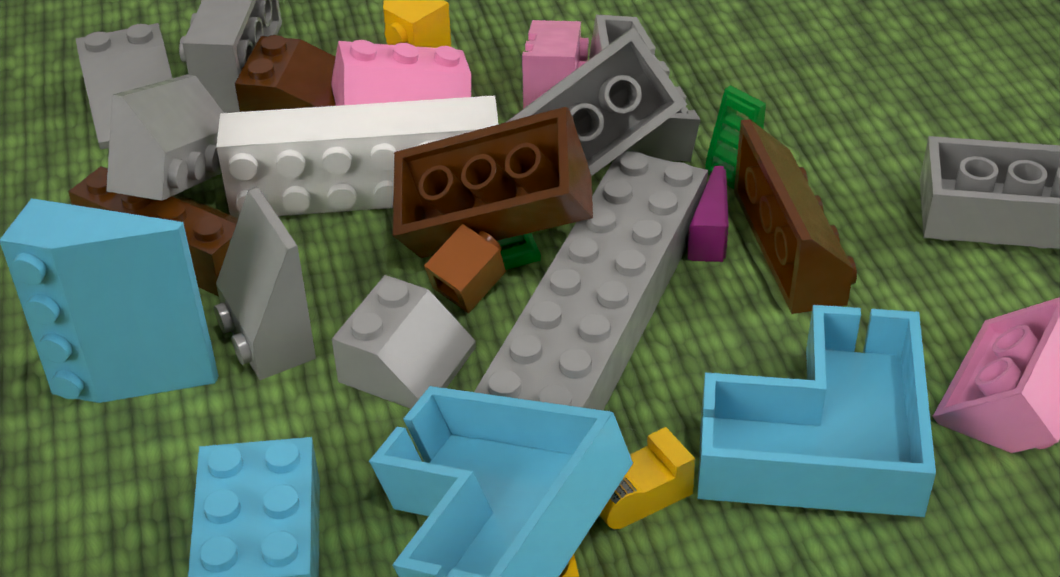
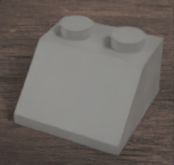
[332,275,476,409]

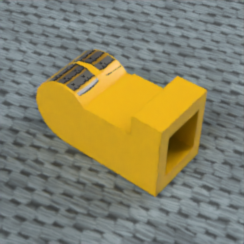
[599,427,695,529]

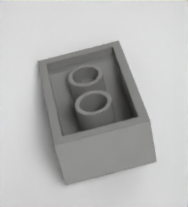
[76,23,172,150]
[214,187,316,380]

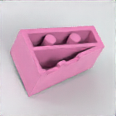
[522,20,589,109]

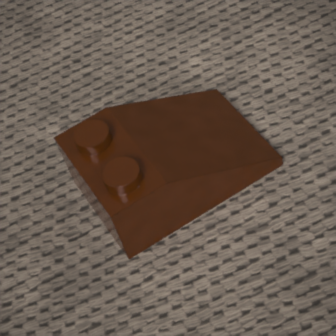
[235,35,336,112]

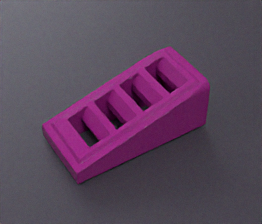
[688,166,729,262]

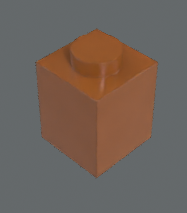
[424,224,506,314]

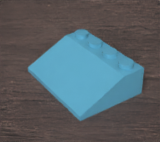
[0,198,219,403]

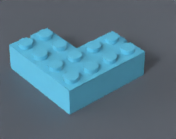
[697,305,936,517]
[369,386,633,577]

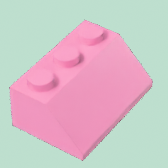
[331,40,471,106]
[932,297,1060,453]

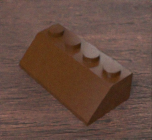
[393,106,593,258]
[734,119,857,314]
[68,166,238,297]

